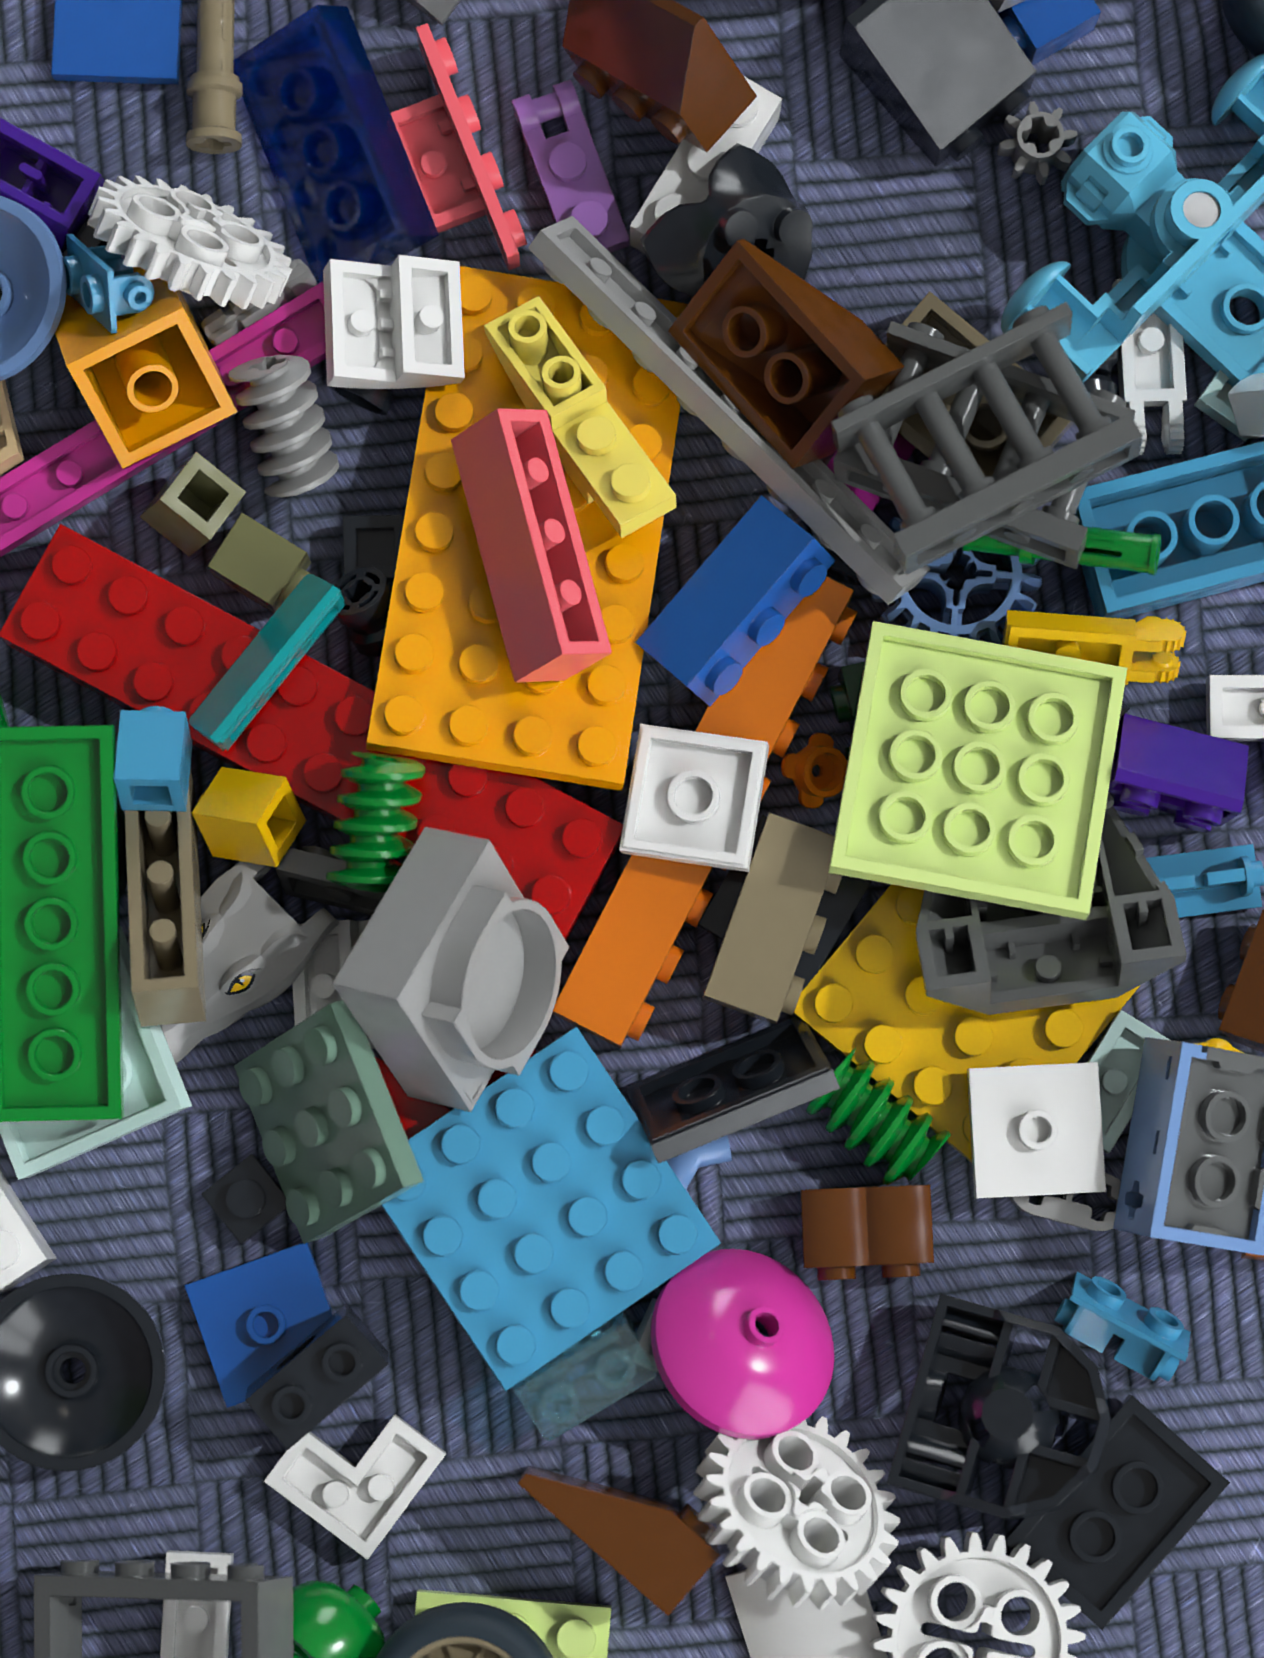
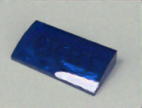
[234,5,439,284]

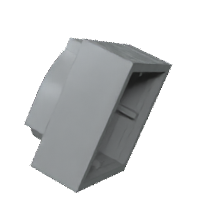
[332,827,569,1112]

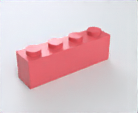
[451,409,612,682]

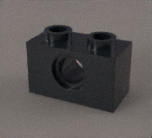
[245,1303,389,1450]

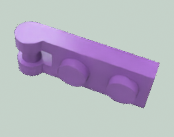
[511,80,630,253]

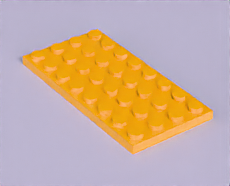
[366,266,688,791]

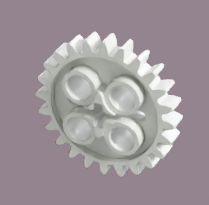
[87,175,292,310]
[694,1416,900,1610]
[870,1531,1085,1658]

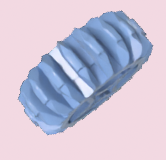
[871,517,1042,645]

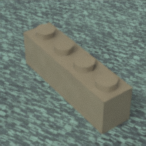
[125,770,206,1027]

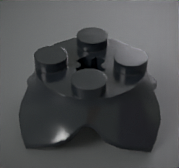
[640,143,813,298]

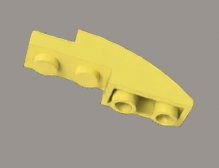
[484,296,676,538]

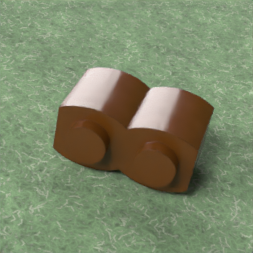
[800,1185,934,1280]

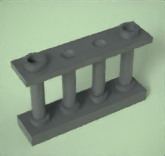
[831,302,1143,575]
[833,321,1136,569]

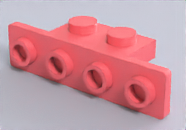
[381,23,527,271]

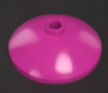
[651,1249,834,1440]

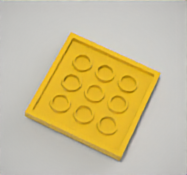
[793,884,1140,1163]

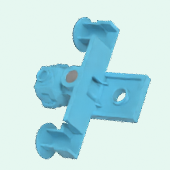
[1001,53,1264,387]

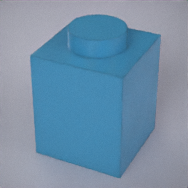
[114,706,193,812]

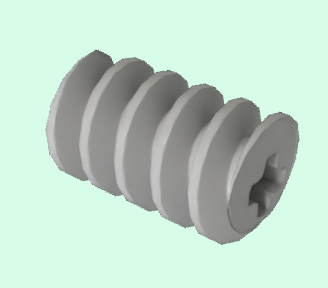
[229,355,339,498]

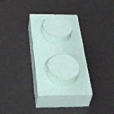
[1087,1010,1170,1154]

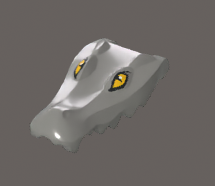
[160,861,339,1065]

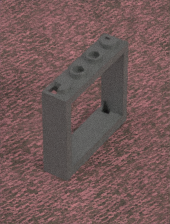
[34,1559,294,1658]

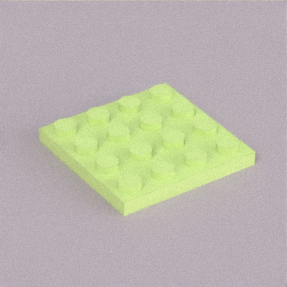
[828,621,1127,920]

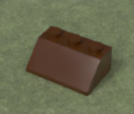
[562,0,757,153]

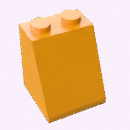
[55,267,238,469]

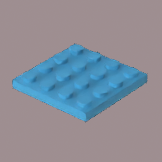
[381,1027,721,1391]

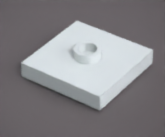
[619,724,769,872]
[967,1062,1106,1199]

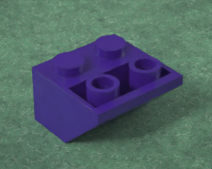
[0,118,105,254]
[1108,713,1249,833]

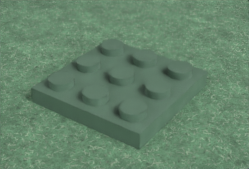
[234,1000,424,1244]

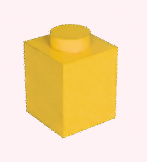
[192,767,306,868]

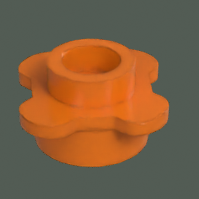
[781,733,847,809]

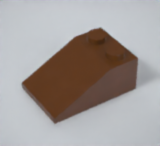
[668,239,905,469]
[518,1466,720,1616]

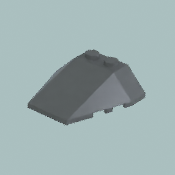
[916,791,1187,1015]

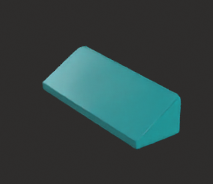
[189,574,345,751]

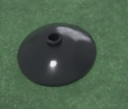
[0,1273,167,1471]

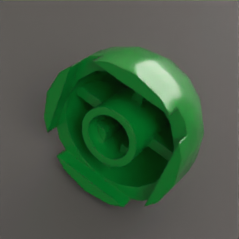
[293,1580,385,1658]

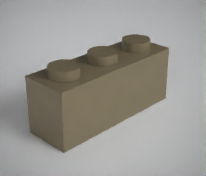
[702,813,843,1024]

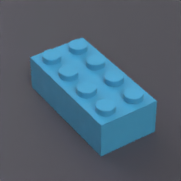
[1075,441,1264,618]

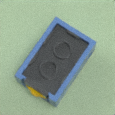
[1113,1037,1264,1256]

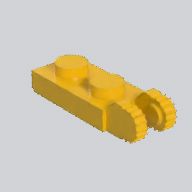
[1002,610,1187,685]

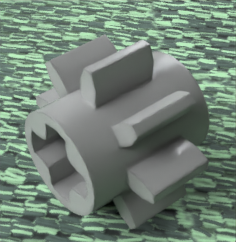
[997,101,1078,185]

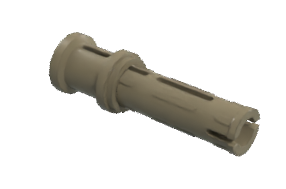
[186,0,243,154]

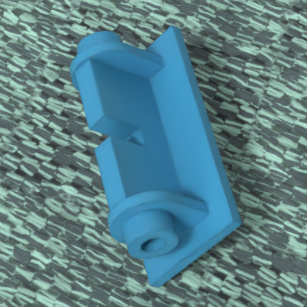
[63,234,155,334]
[1146,844,1264,918]
[1053,1272,1191,1382]

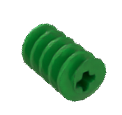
[326,752,425,892]
[806,1047,951,1185]

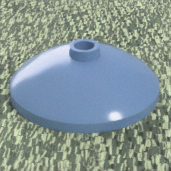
[0,196,67,381]

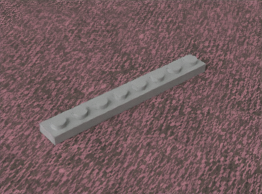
[528,216,930,605]

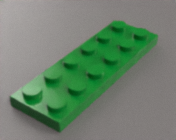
[0,725,124,1122]

